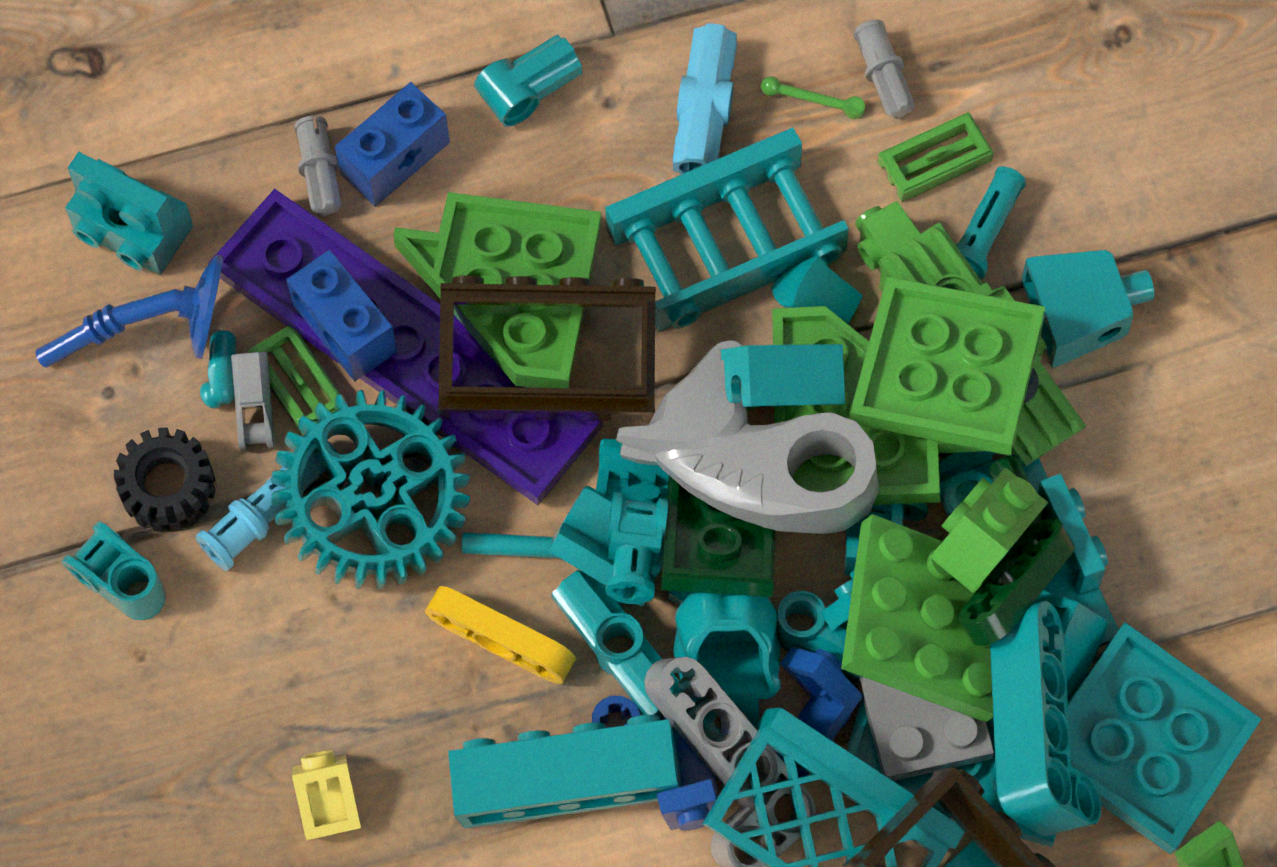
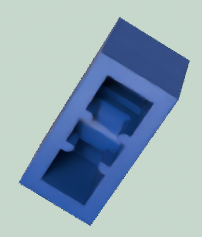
[334,82,450,207]

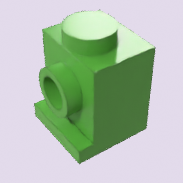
[855,201,921,293]

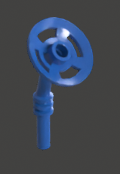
[35,255,223,368]

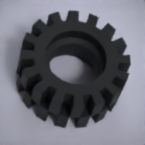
[114,427,216,532]

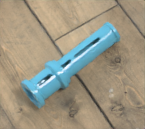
[195,441,338,571]

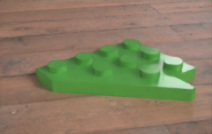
[394,192,602,388]
[772,306,985,505]

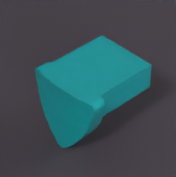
[772,255,863,324]

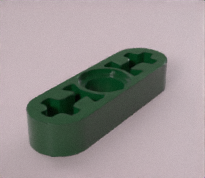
[958,519,1075,646]

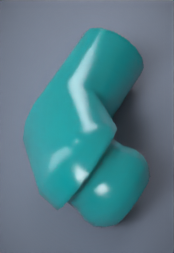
[200,330,237,409]

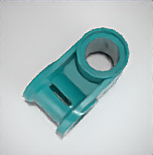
[61,521,166,620]

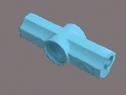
[673,23,737,174]

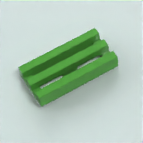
[878,112,994,202]
[247,326,340,436]

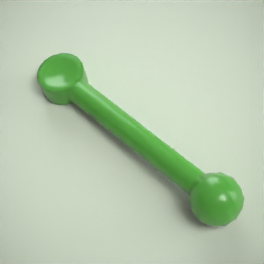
[761,76,865,119]

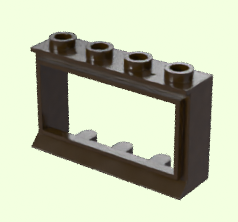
[438,275,656,423]
[842,767,1055,867]

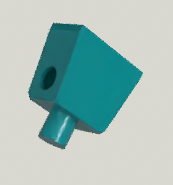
[1021,250,1155,368]

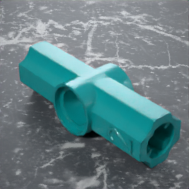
[551,570,681,719]

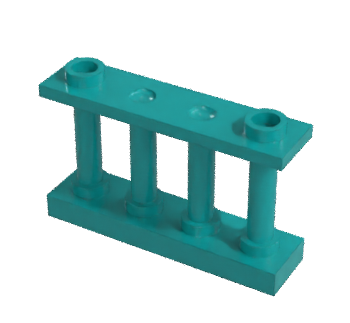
[605,127,849,332]

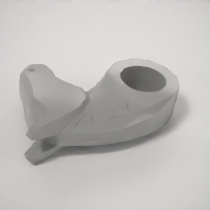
[616,340,879,534]

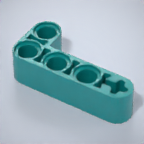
[990,601,1101,836]

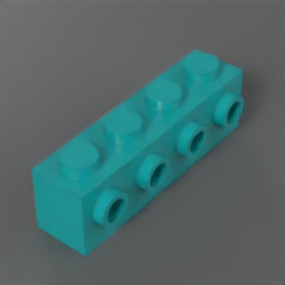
[448,715,682,829]

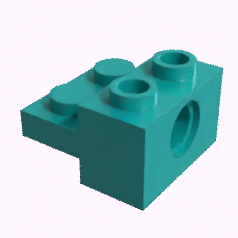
[65,151,194,275]

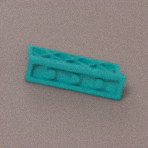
[702,708,965,867]

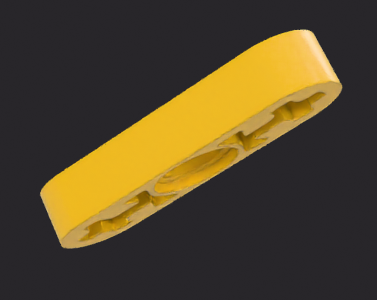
[425,586,576,684]

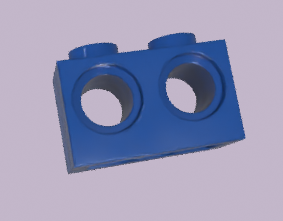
[286,250,397,382]

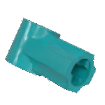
[474,34,582,127]
[776,591,861,683]

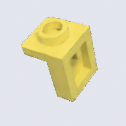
[292,750,361,841]

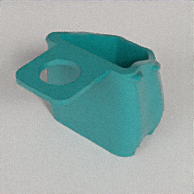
[673,592,781,741]

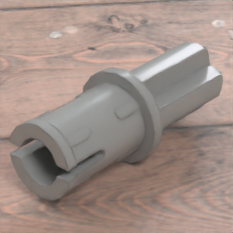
[853,19,915,119]
[294,116,341,217]

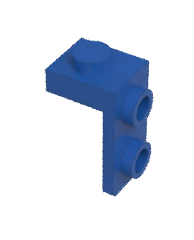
[775,647,863,777]
[656,718,725,831]

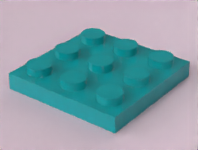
[1068,622,1262,854]

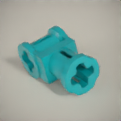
[605,492,668,604]

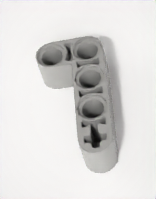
[644,657,816,867]

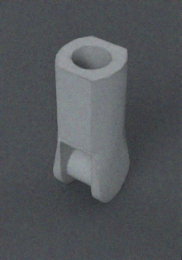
[231,352,275,451]

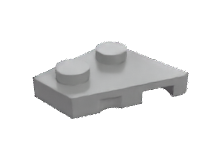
[858,676,994,781]

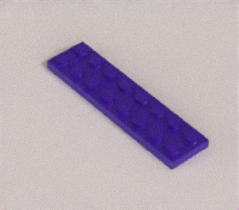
[208,188,603,505]

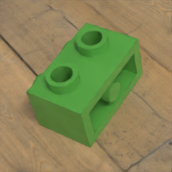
[930,468,1048,593]

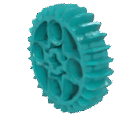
[270,390,470,589]

